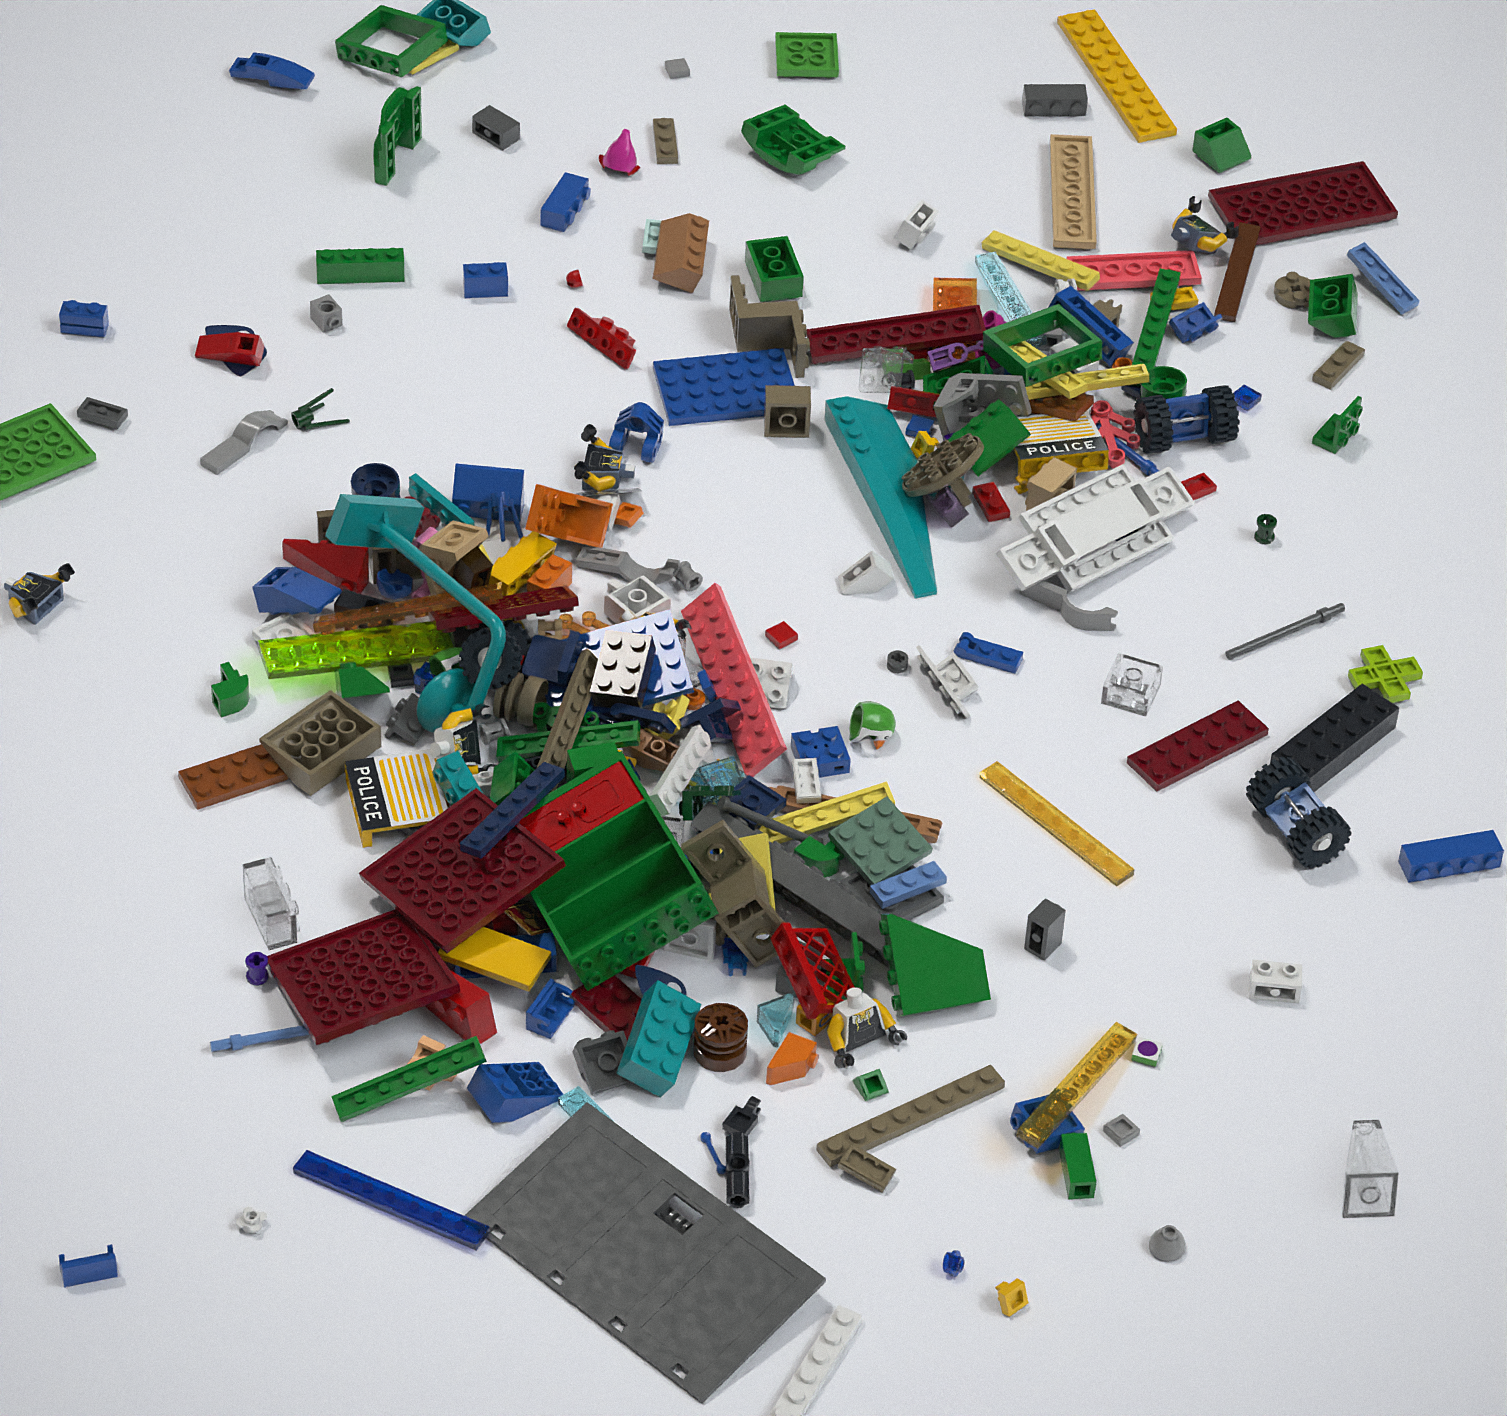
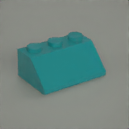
[417,0,491,46]

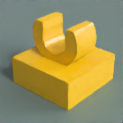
[911,431,939,459]
[995,1278,1029,1317]

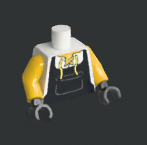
[430,704,496,775]
[827,988,907,1068]

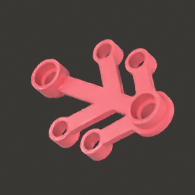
[1090,400,1140,469]

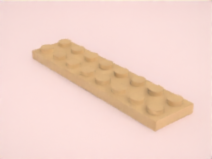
[1050,134,1097,249]

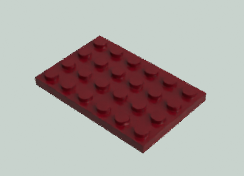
[427,585,579,633]

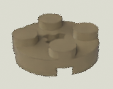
[1273,271,1310,309]

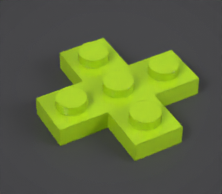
[1348,645,1423,703]

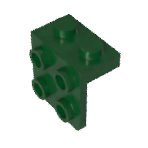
[679,785,741,821]

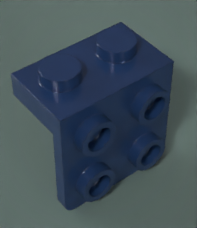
[522,630,583,687]

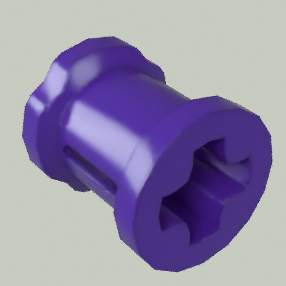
[245,952,269,986]

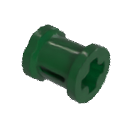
[1254,514,1277,545]

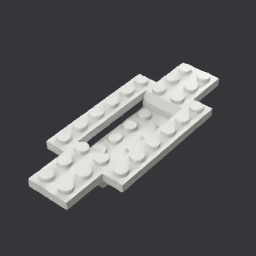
[996,464,1195,593]

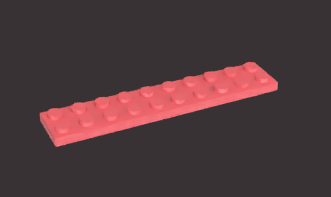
[681,583,787,777]

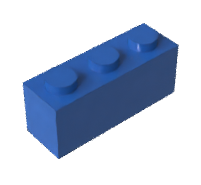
[540,172,591,232]

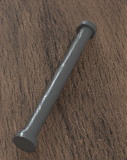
[717,796,824,844]

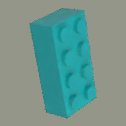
[616,980,702,1098]

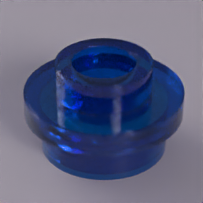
[943,1250,965,1277]

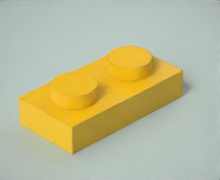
[1150,286,1199,311]

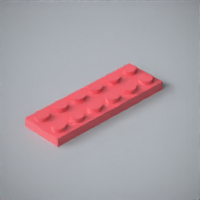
[1066,250,1202,291]

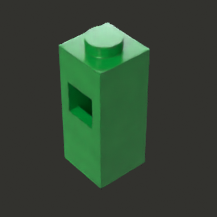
[1059,1133,1097,1200]

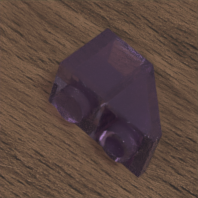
[927,486,969,528]

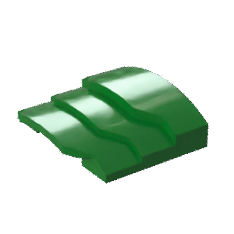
[373,86,422,186]
[741,104,846,174]

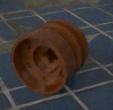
[693,1003,748,1072]

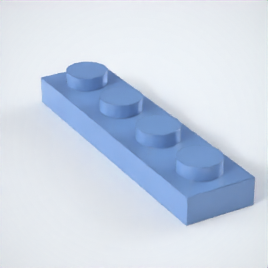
[1347,242,1420,315]

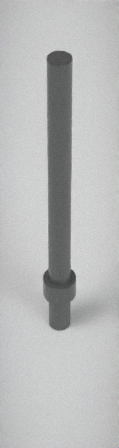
[1225,603,1345,660]

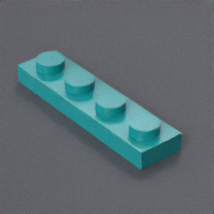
[408,473,475,526]

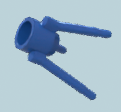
[486,492,523,542]

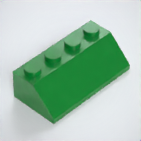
[316,247,405,284]

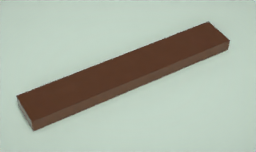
[1214,223,1261,322]

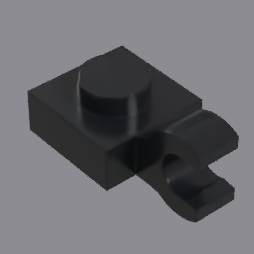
[722,1096,761,1136]

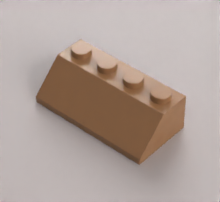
[652,213,709,293]

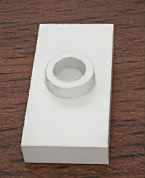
[792,758,821,804]

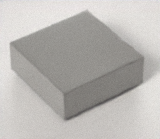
[664,58,690,79]
[1103,1114,1140,1147]

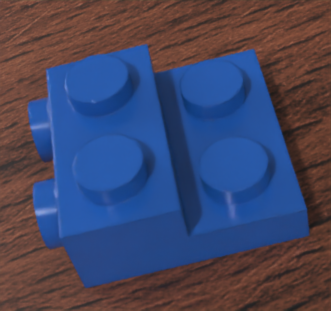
[1010,1092,1085,1154]

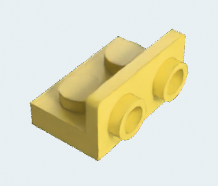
[644,694,690,740]

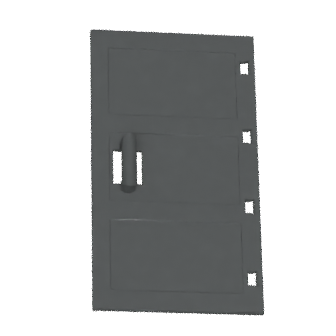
[463,1102,826,1404]

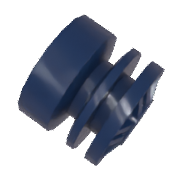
[350,463,401,498]

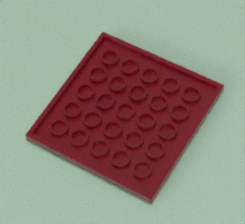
[359,788,566,953]
[267,909,461,1045]

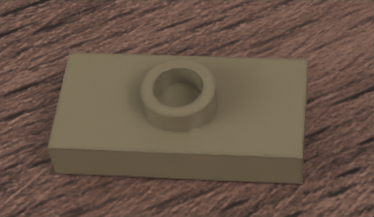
[837,1143,896,1193]

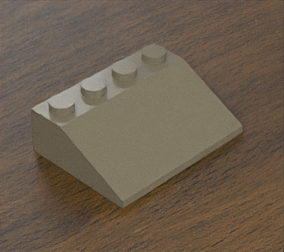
[259,690,382,796]

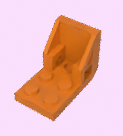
[525,484,613,548]

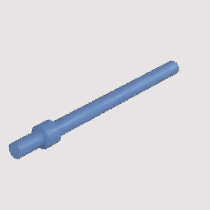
[210,1025,310,1052]

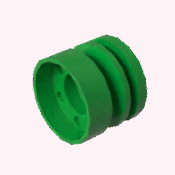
[1140,366,1187,399]

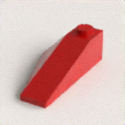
[282,539,369,594]

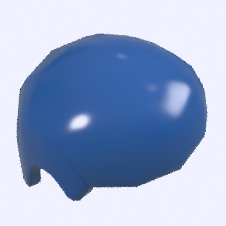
[377,568,413,600]

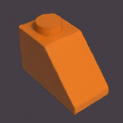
[766,1032,819,1085]

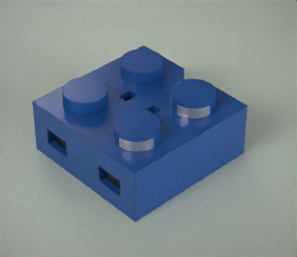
[790,726,851,778]

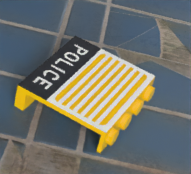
[1013,410,1109,479]
[345,749,449,848]

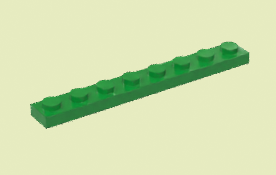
[1132,268,1181,387]

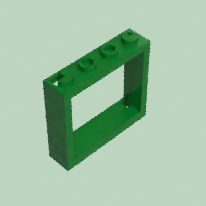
[335,5,448,78]
[983,304,1102,387]

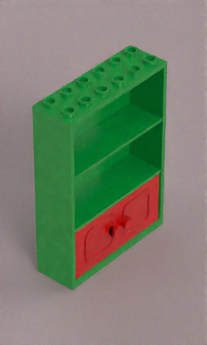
[519,751,719,991]

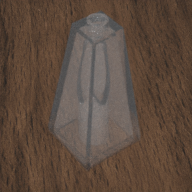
[1342,1119,1399,1218]

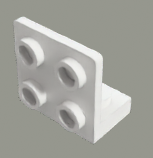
[750,657,793,709]

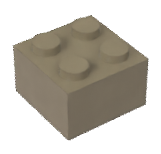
[764,385,811,438]

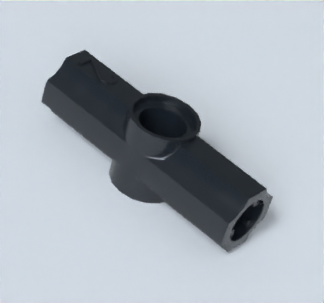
[725,1132,750,1208]

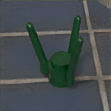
[291,388,350,431]

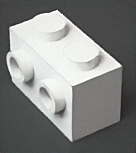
[894,199,939,249]
[1249,959,1303,1004]

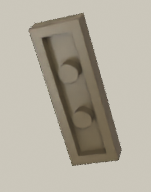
[653,118,678,164]
[1312,340,1365,390]

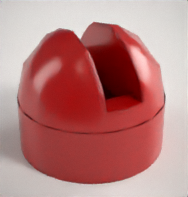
[566,269,583,288]

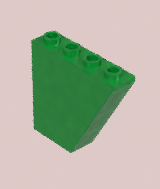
[879,914,991,1016]

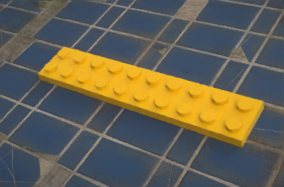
[1057,9,1177,143]

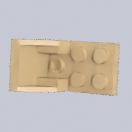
[419,521,489,607]

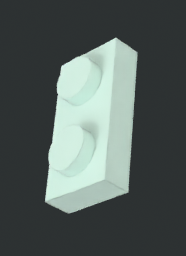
[642,219,662,254]

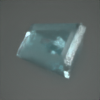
[757,993,794,1048]

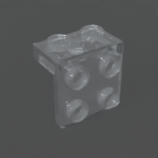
[858,346,914,393]

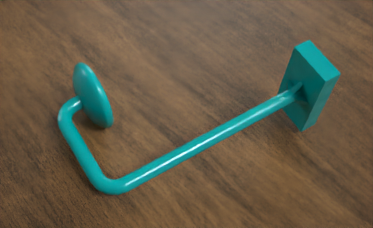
[325,494,506,733]

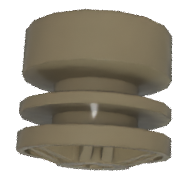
[493,672,549,728]

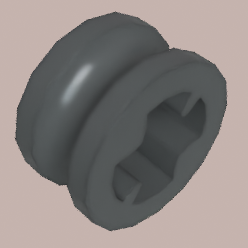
[887,650,909,674]

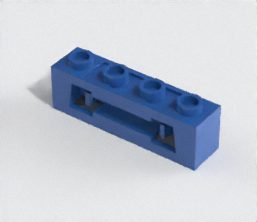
[1049,286,1134,366]

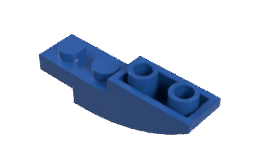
[229,52,315,89]

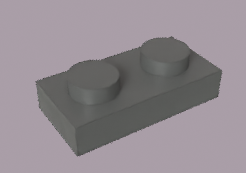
[77,397,128,429]

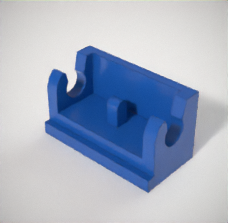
[526,978,575,1039]
[58,1244,118,1288]

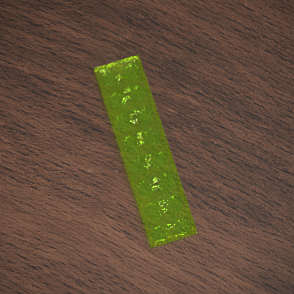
[258,621,453,679]

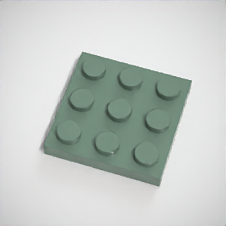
[828,797,933,886]

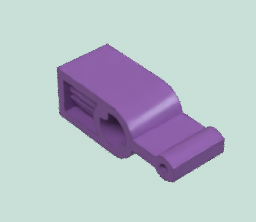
[927,341,984,373]

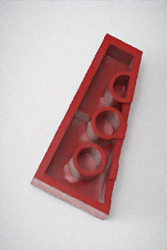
[425,970,497,1044]

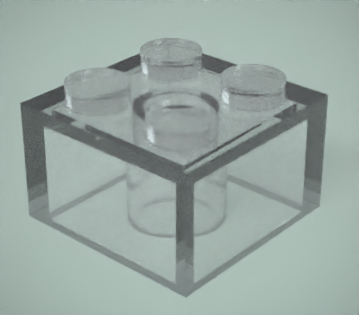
[1101,653,1163,717]

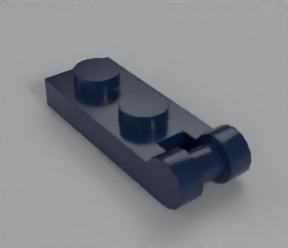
[610,703,677,734]

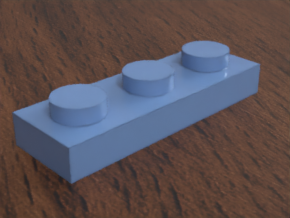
[870,861,947,909]

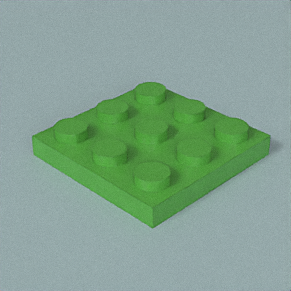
[775,32,839,78]

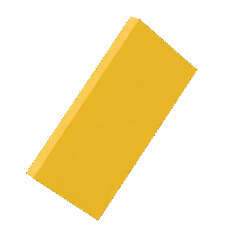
[438,927,552,992]

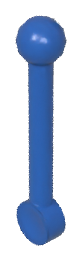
[701,1132,726,1174]

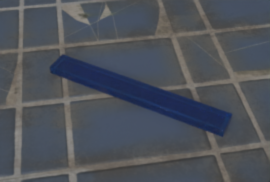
[293,1150,490,1251]

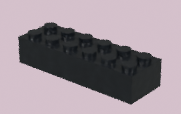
[1270,683,1400,792]

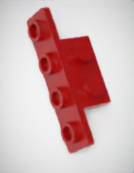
[567,308,636,369]

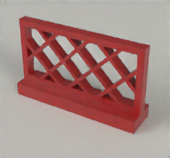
[770,922,855,1019]

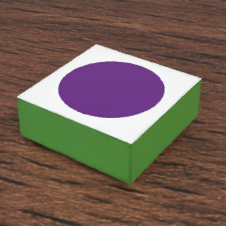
[1131,1036,1163,1067]

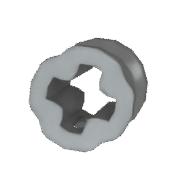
[673,561,703,591]
[479,718,509,745]

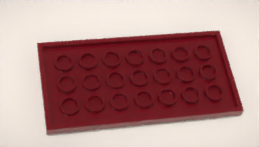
[1208,161,1398,245]

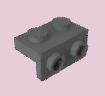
[384,693,425,746]

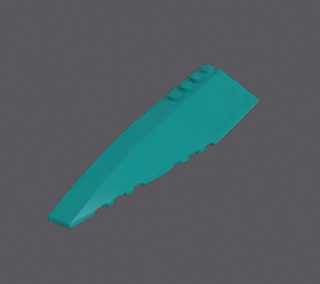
[824,396,937,599]

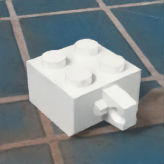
[604,575,671,624]

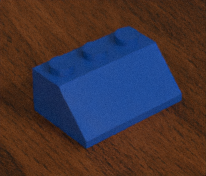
[452,463,524,522]

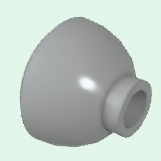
[1149,1225,1186,1261]

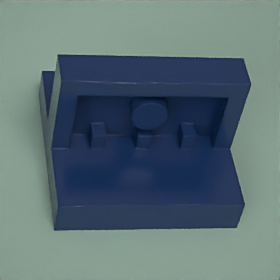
[679,698,742,744]
[717,775,787,831]

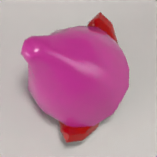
[599,129,641,176]

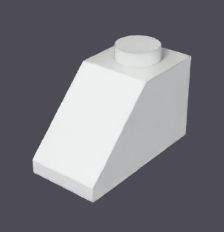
[838,550,894,595]

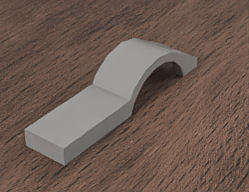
[200,410,288,475]
[575,545,680,585]
[1019,580,1118,631]

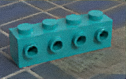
[432,751,483,806]

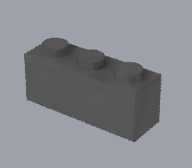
[1022,84,1088,116]

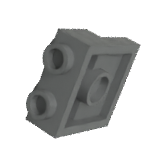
[572,1030,633,1095]

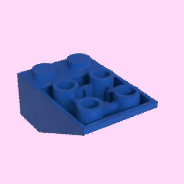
[252,567,342,615]
[467,1062,565,1123]

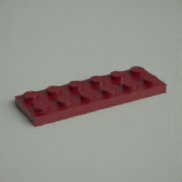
[1127,700,1269,792]

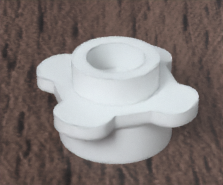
[236,1206,267,1234]

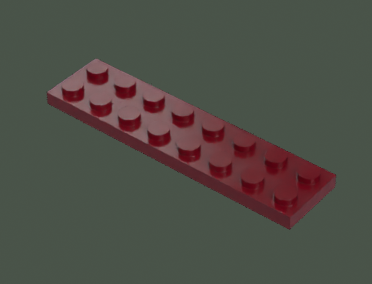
[806,305,986,364]

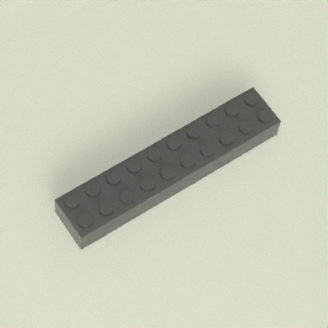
[690,801,890,969]

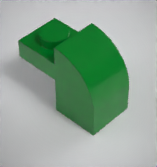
[211,662,250,718]
[794,836,845,878]

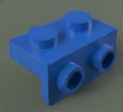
[1168,302,1223,343]

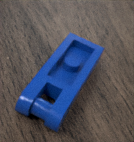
[953,632,1024,674]

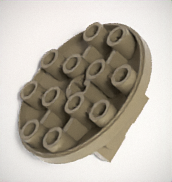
[902,433,984,507]

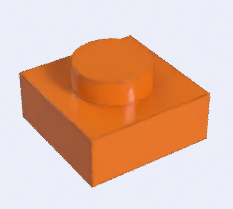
[614,502,644,528]

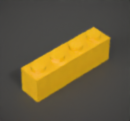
[487,531,557,597]

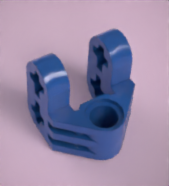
[609,402,664,463]

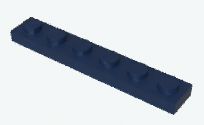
[460,762,565,859]

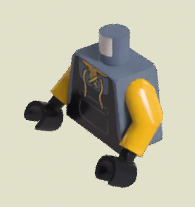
[1171,196,1239,253]
[574,424,636,491]
[4,563,75,625]

